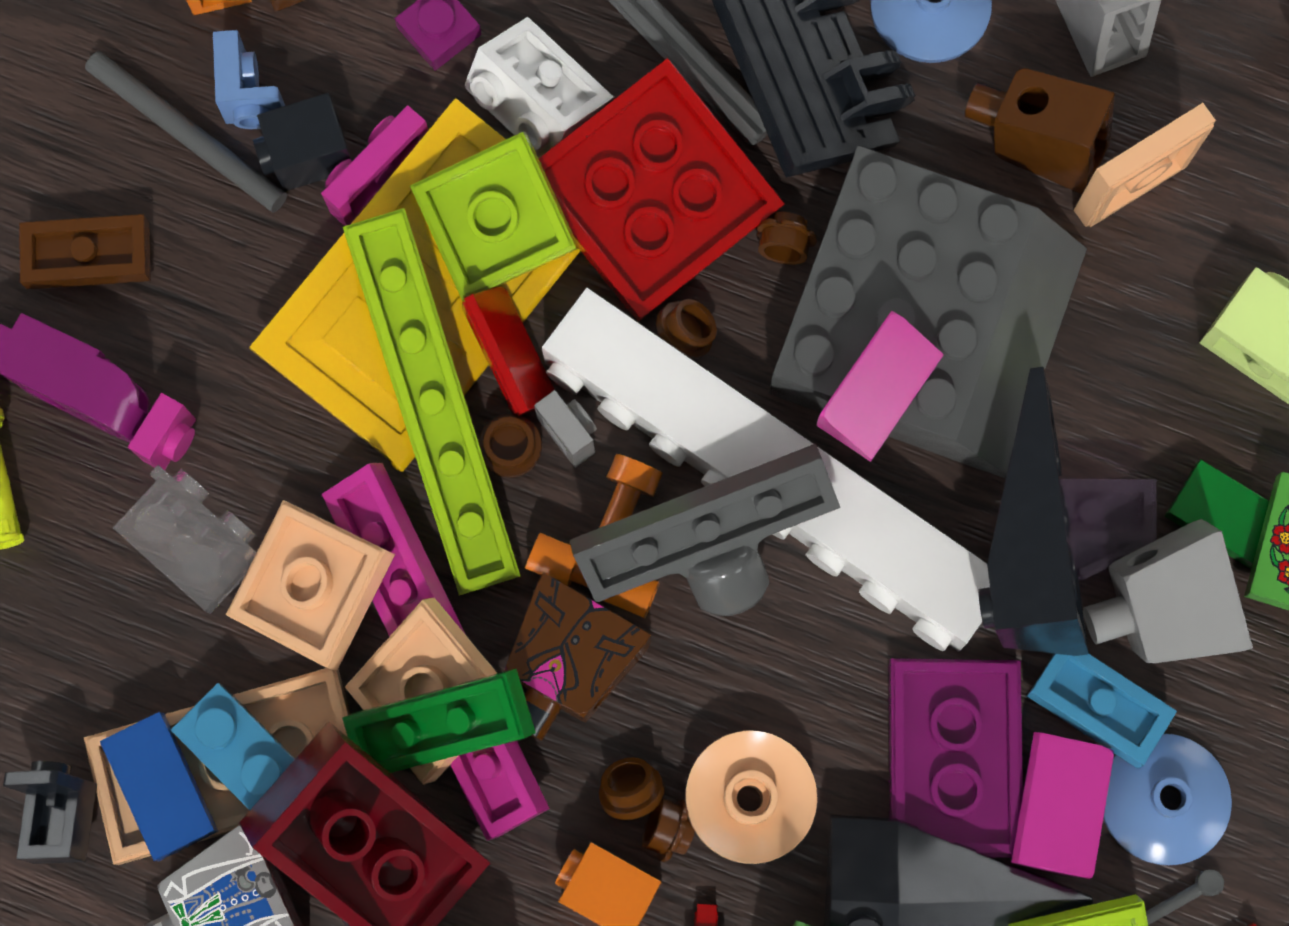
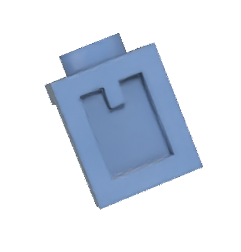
[213,30,285,129]

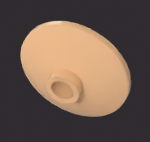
[685,731,817,864]

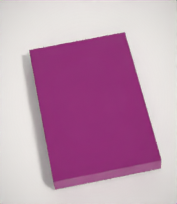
[889,658,1023,858]

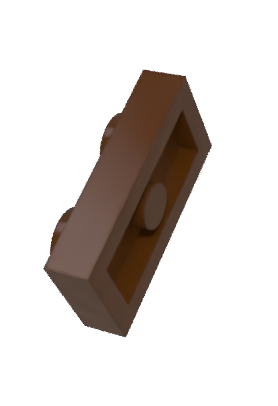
[19,214,151,289]

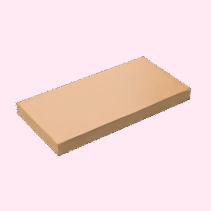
[84,668,350,865]

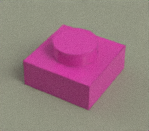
[128,393,196,472]

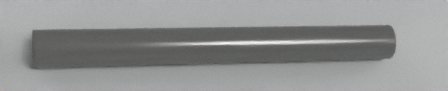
[85,51,288,213]

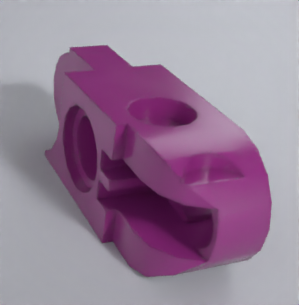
[0,313,151,443]

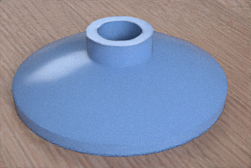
[870,0,992,63]
[1103,734,1232,865]

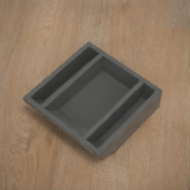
[769,146,1087,479]

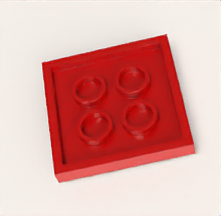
[539,58,785,322]

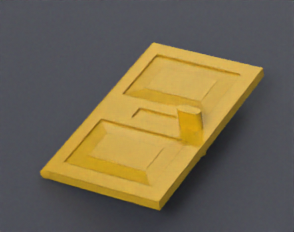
[249,98,580,472]

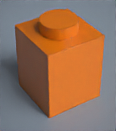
[555,842,662,926]

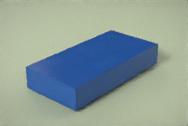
[100,712,218,862]

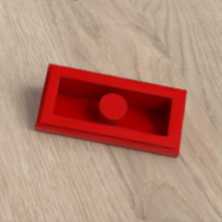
[462,286,555,416]

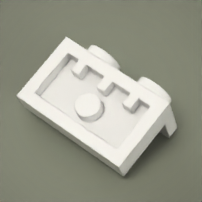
[465,17,614,158]

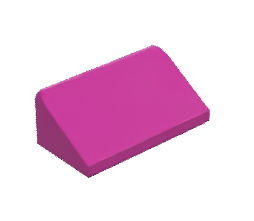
[816,310,944,462]
[1011,732,1114,879]

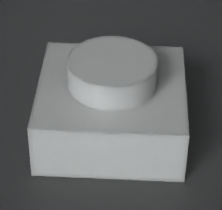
[534,390,597,468]

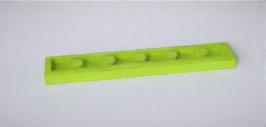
[343,208,521,596]

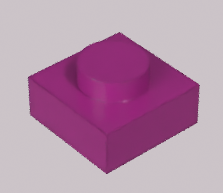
[394,0,482,71]

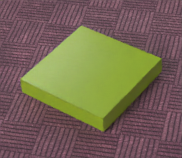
[410,132,579,301]

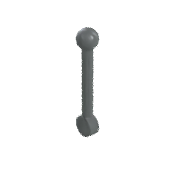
[1146,869,1224,925]

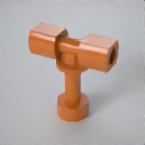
[525,454,663,619]

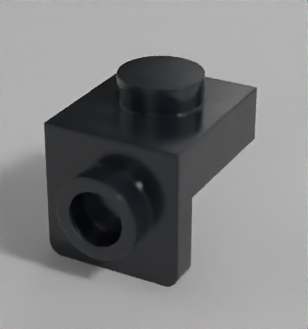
[3,761,97,864]

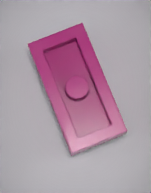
[321,105,428,226]

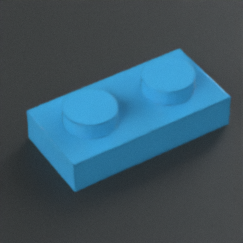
[1027,654,1177,769]
[171,683,295,811]

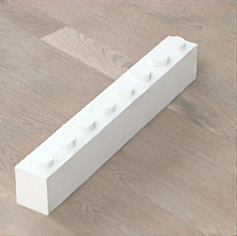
[542,288,990,652]

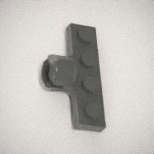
[570,443,841,616]

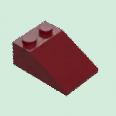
[239,721,490,926]

